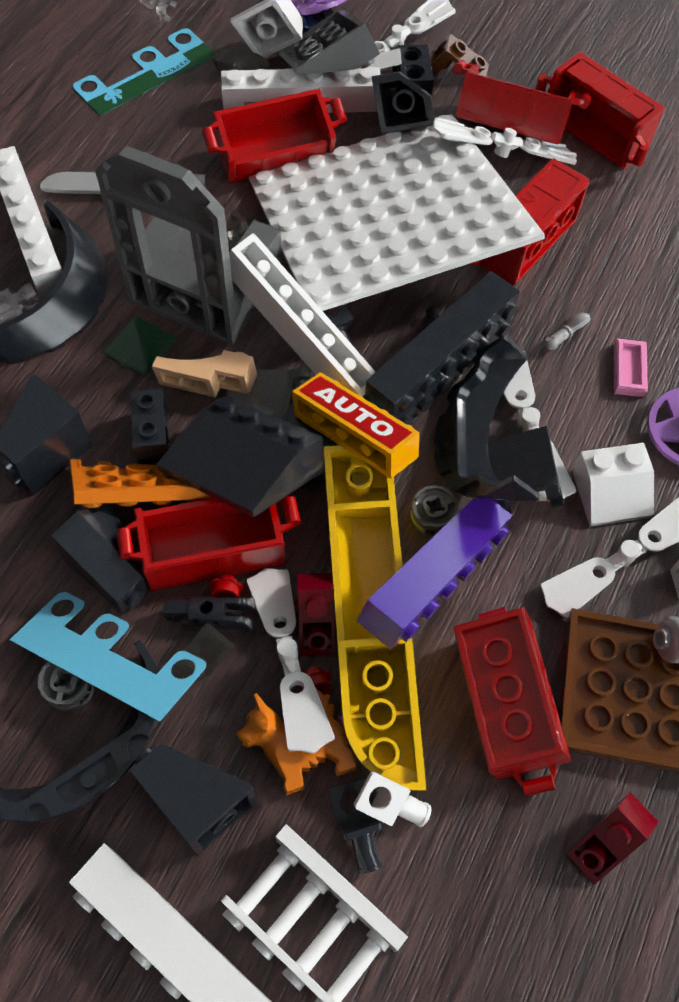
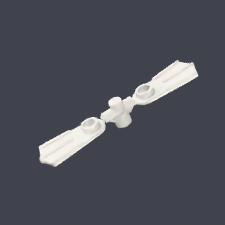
[375,0,455,53]
[432,117,577,165]
[504,351,576,502]
[540,497,679,619]
[247,568,335,754]

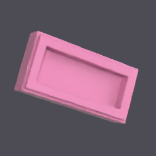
[614,338,648,397]

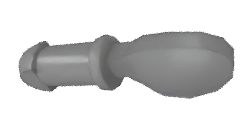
[544,312,590,350]

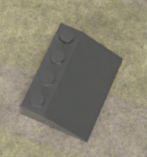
[277,8,380,75]

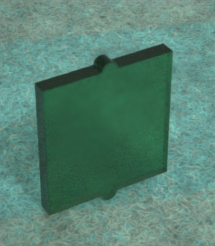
[103,316,176,378]

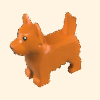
[236,689,357,796]

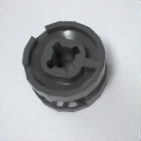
[410,485,459,538]
[38,661,95,712]

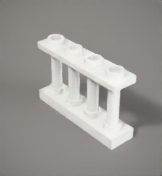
[221,824,408,1002]

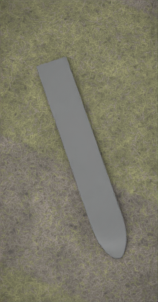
[40,172,205,194]

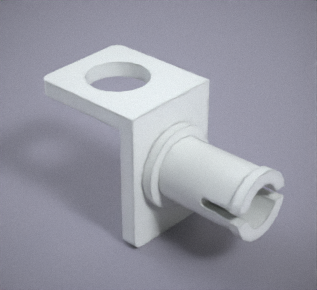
[354,772,431,827]

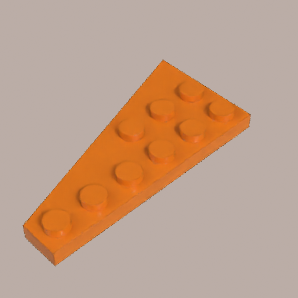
[70,459,213,508]

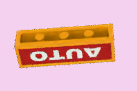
[292,372,419,479]

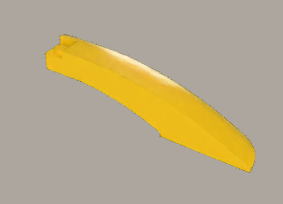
[324,445,426,791]

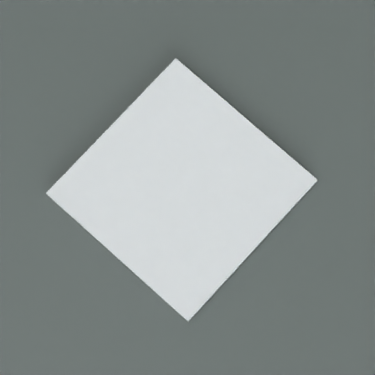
[249,114,545,311]

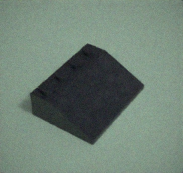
[157,397,324,518]

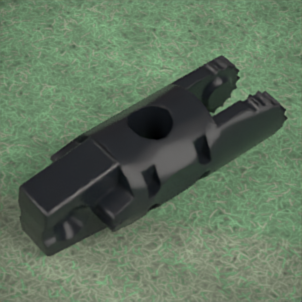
[163,596,255,630]

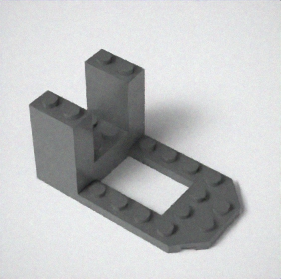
[95,145,282,345]

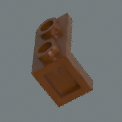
[430,34,489,76]

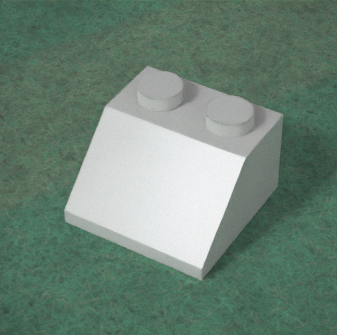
[230,0,303,61]
[572,443,654,527]

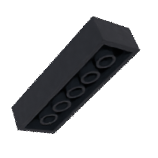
[364,271,520,425]

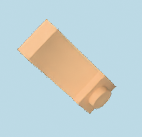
[152,350,257,398]

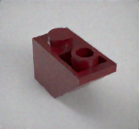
[297,573,336,656]
[567,792,659,885]

